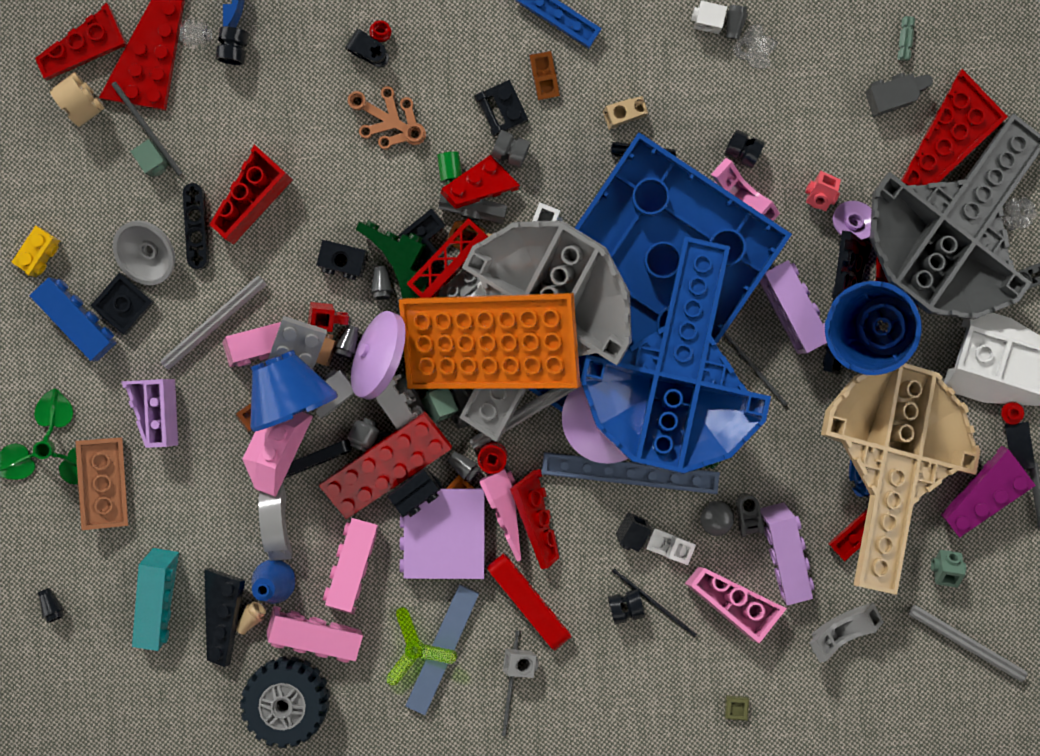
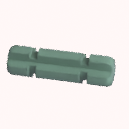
[897,16,915,61]

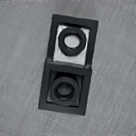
[1005,422,1035,470]

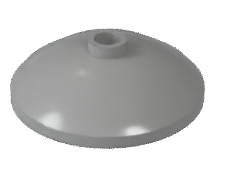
[113,220,175,285]

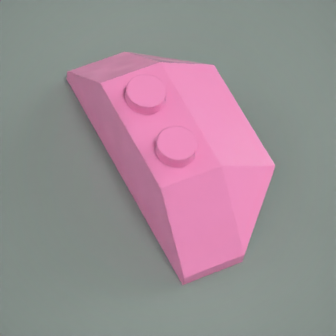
[242,412,313,497]

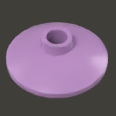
[833,201,872,240]

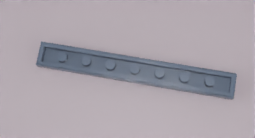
[542,452,720,494]

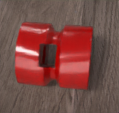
[478,441,508,474]

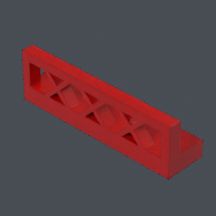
[407,218,488,298]

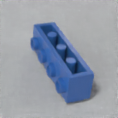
[29,277,117,361]

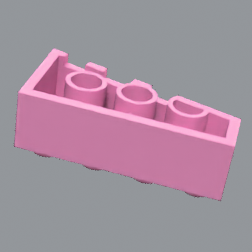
[266,605,363,663]

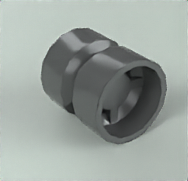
[491,130,531,168]

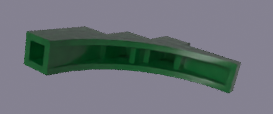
[356,220,434,356]

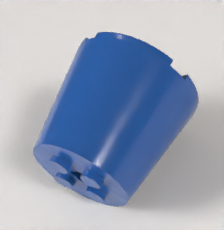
[825,281,922,375]

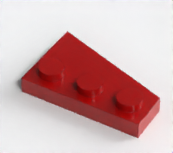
[440,155,520,209]

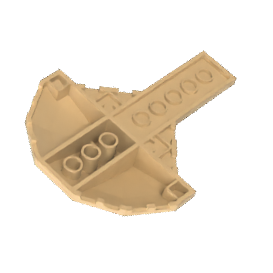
[821,363,980,595]

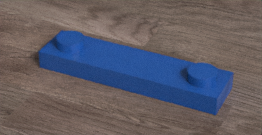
[515,0,602,49]

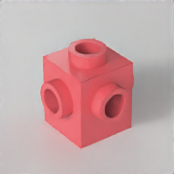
[805,171,841,211]

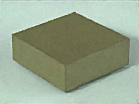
[724,695,749,721]

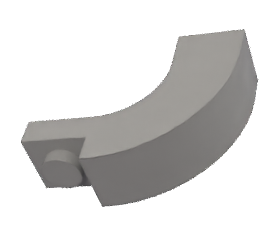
[259,483,293,561]
[809,603,884,663]

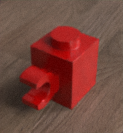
[308,302,349,332]

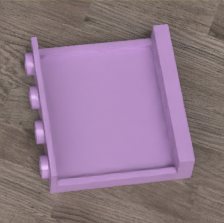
[400,488,485,579]

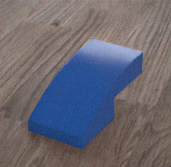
[223,0,245,28]

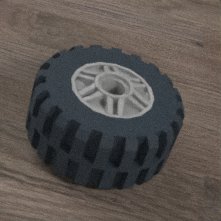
[240,656,330,748]

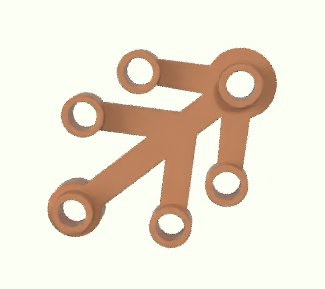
[348,86,426,150]

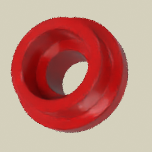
[369,20,392,42]

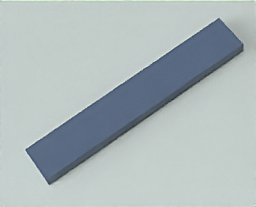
[405,584,479,715]

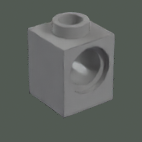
[503,649,538,678]

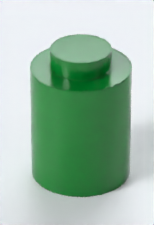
[437,151,462,185]

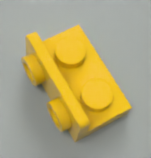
[11,225,60,278]

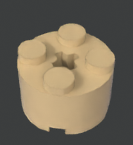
[50,72,105,127]

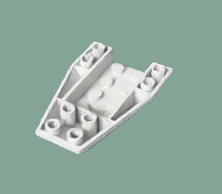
[944,312,1040,406]

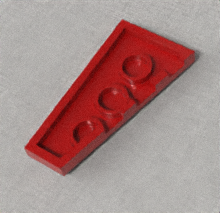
[510,469,559,569]

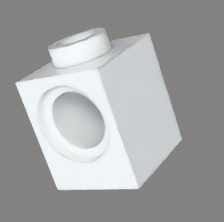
[691,1,727,34]

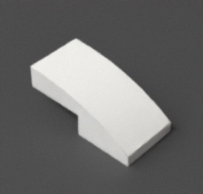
[644,527,696,565]

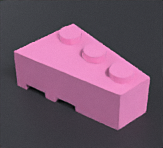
[222,322,281,367]

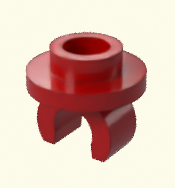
[1001,402,1024,424]

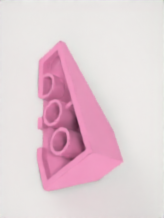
[480,468,521,562]

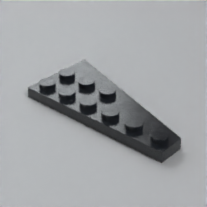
[823,230,871,375]

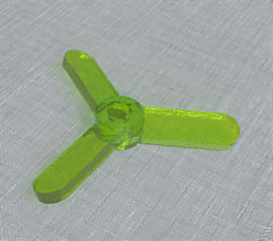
[386,607,458,686]

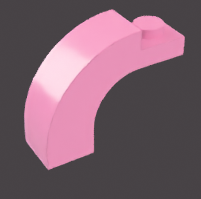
[711,158,780,221]

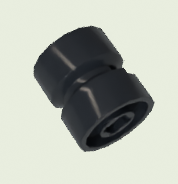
[215,26,249,66]
[724,129,765,169]
[608,589,645,625]

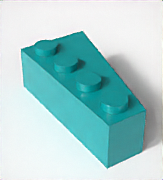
[132,548,179,651]

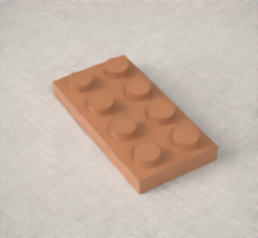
[75,437,128,530]

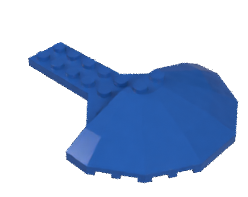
[581,236,771,474]

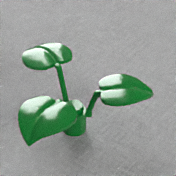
[0,389,78,485]

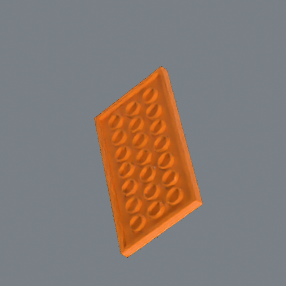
[399,293,581,389]

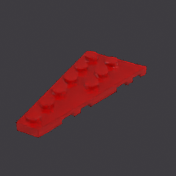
[99,0,185,111]
[901,69,1008,186]

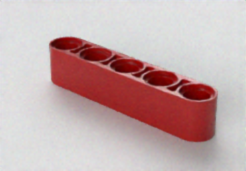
[487,553,572,651]

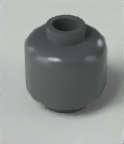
[347,418,380,452]

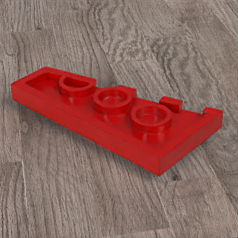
[35,3,127,80]

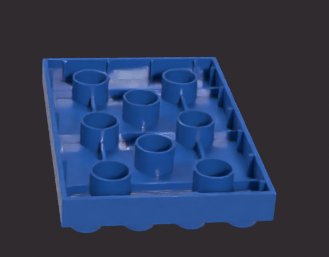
[527,132,792,412]

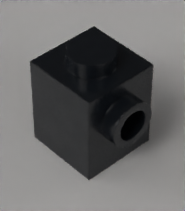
[616,512,652,552]

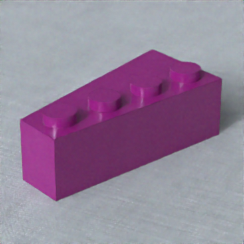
[941,446,1036,538]

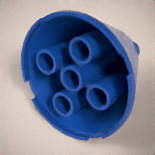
[250,350,338,432]

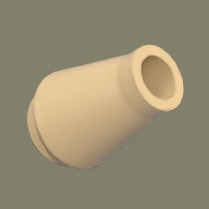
[236,601,266,635]

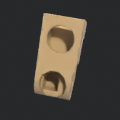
[602,96,649,130]

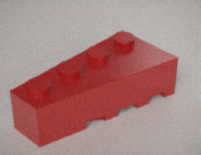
[209,144,293,245]

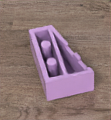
[121,379,178,448]

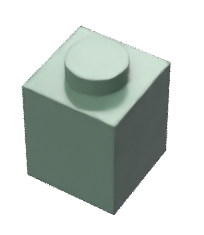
[130,139,170,177]
[421,389,458,423]

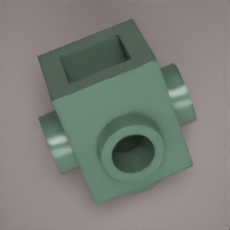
[931,550,966,588]

